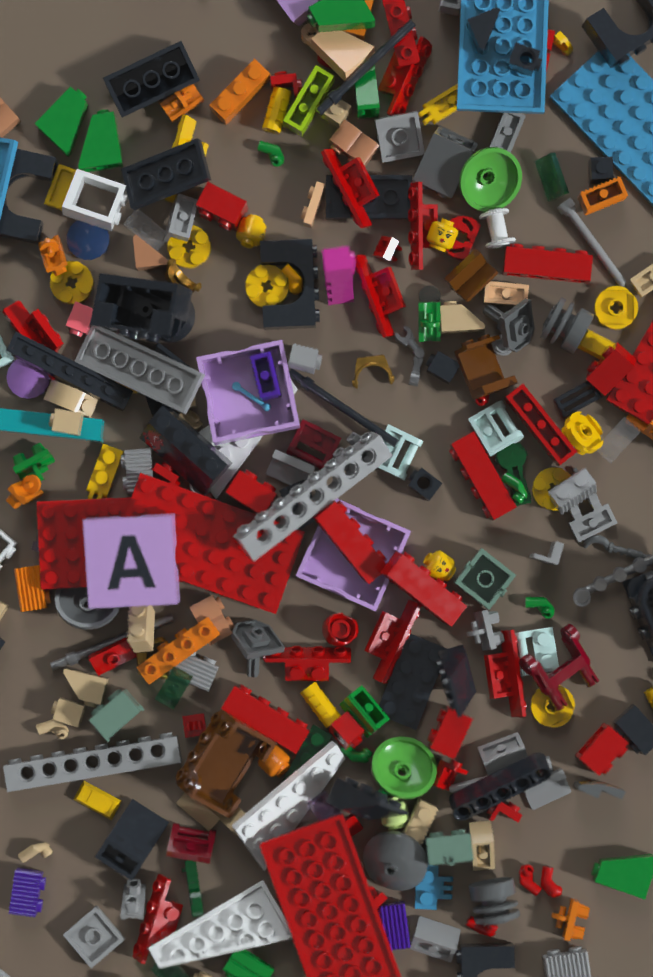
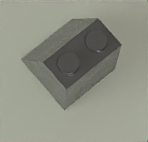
[413,125,479,198]

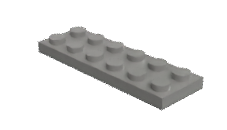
[75,325,205,414]

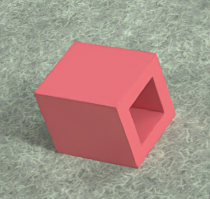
[66,301,93,337]

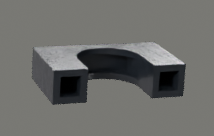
[581,0,653,68]
[0,149,58,244]
[260,239,320,330]
[456,943,515,977]

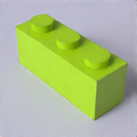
[283,65,335,137]

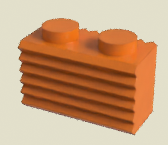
[578,176,628,216]
[14,565,51,612]

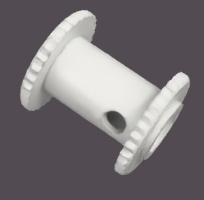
[479,208,516,249]

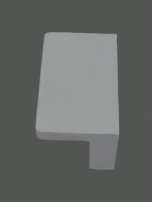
[163,193,198,242]
[266,449,315,485]
[529,541,564,565]
[477,732,527,775]
[524,768,571,810]
[409,916,461,962]

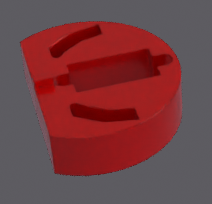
[445,216,481,260]

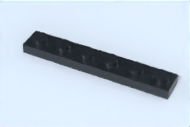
[6,332,133,412]

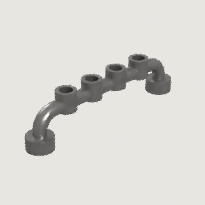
[573,555,653,607]

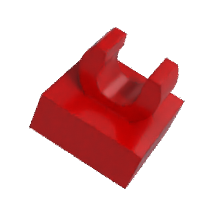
[373,236,402,262]
[182,713,206,738]
[369,886,388,908]

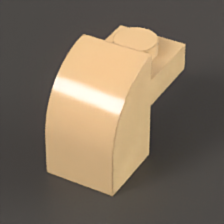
[43,380,99,418]

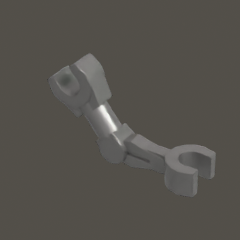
[395,326,424,386]

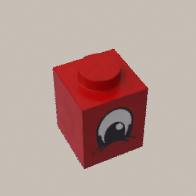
[328,711,364,750]

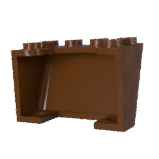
[175,710,277,819]

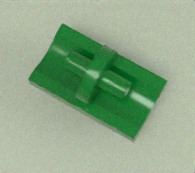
[418,302,441,342]
[13,443,56,481]

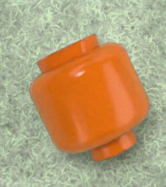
[258,745,290,778]

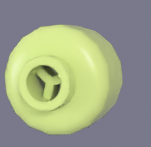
[381,797,409,830]

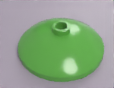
[459,147,522,212]
[371,736,437,799]

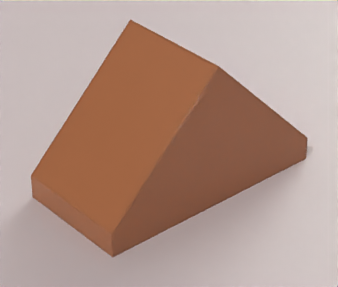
[133,234,169,271]

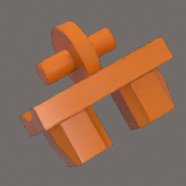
[160,84,204,123]
[38,235,68,276]
[6,474,44,509]
[551,898,590,941]

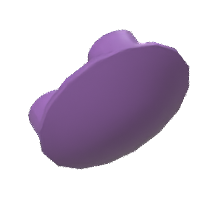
[7,359,50,399]

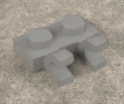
[568,493,617,542]

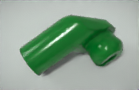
[257,140,284,167]
[502,473,528,504]
[525,597,555,619]
[340,746,372,763]

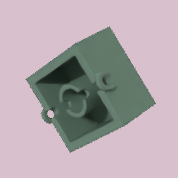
[454,548,516,610]
[89,689,145,742]
[425,830,474,865]

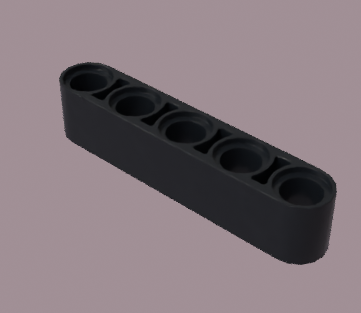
[449,753,551,820]

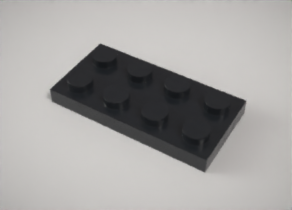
[121,138,211,210]
[326,175,412,219]
[379,634,447,730]

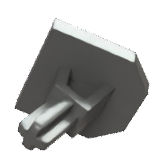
[483,298,535,352]
[231,620,285,677]

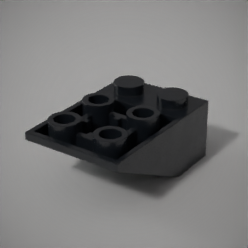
[436,644,476,717]
[326,777,408,820]
[95,799,169,881]

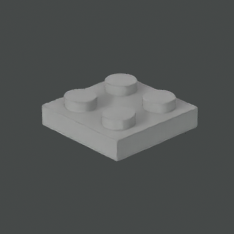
[374,111,425,162]
[63,905,125,968]

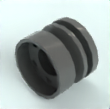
[540,297,595,355]
[468,877,520,925]

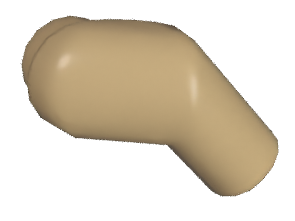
[36,719,69,739]
[18,842,53,862]

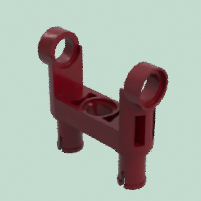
[519,624,600,711]

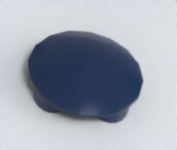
[67,220,109,260]

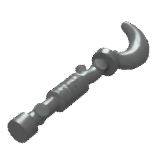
[583,534,650,559]

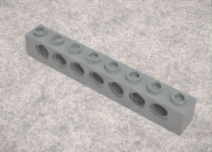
[233,431,393,561]
[3,732,182,792]

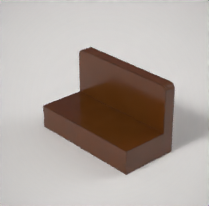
[444,249,498,302]

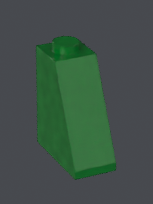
[307,0,375,32]
[354,65,380,119]
[35,86,88,157]
[78,109,124,172]
[591,854,653,900]

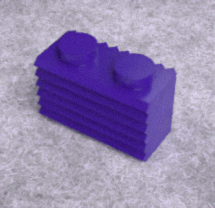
[249,351,282,401]
[9,868,46,917]
[378,901,411,950]

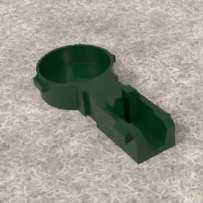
[495,442,532,507]
[181,859,203,917]

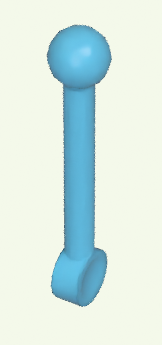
[232,382,271,411]

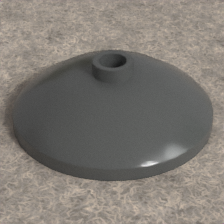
[55,587,120,630]
[363,831,428,891]

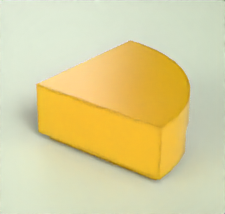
[553,31,573,56]

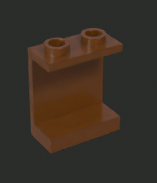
[454,334,518,400]

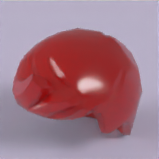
[322,613,359,646]

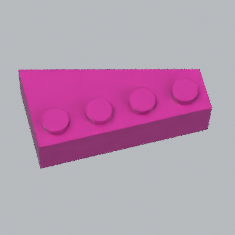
[322,246,356,305]

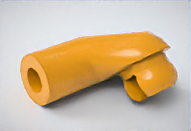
[281,264,303,295]

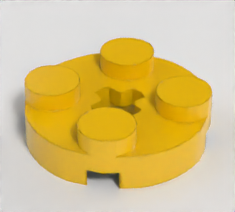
[167,225,211,269]
[50,261,94,305]
[245,265,289,308]
[594,286,638,330]
[561,411,604,455]
[532,467,571,511]
[530,685,575,728]

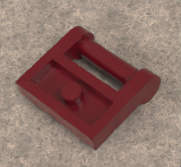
[286,419,342,471]
[166,823,216,864]

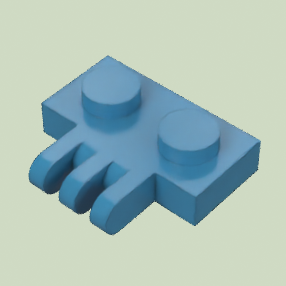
[415,865,453,910]

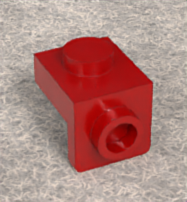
[270,71,302,99]
[152,462,181,486]
[433,759,468,791]
[487,801,523,822]

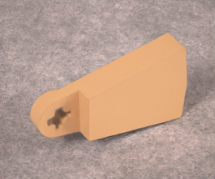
[301,23,375,81]

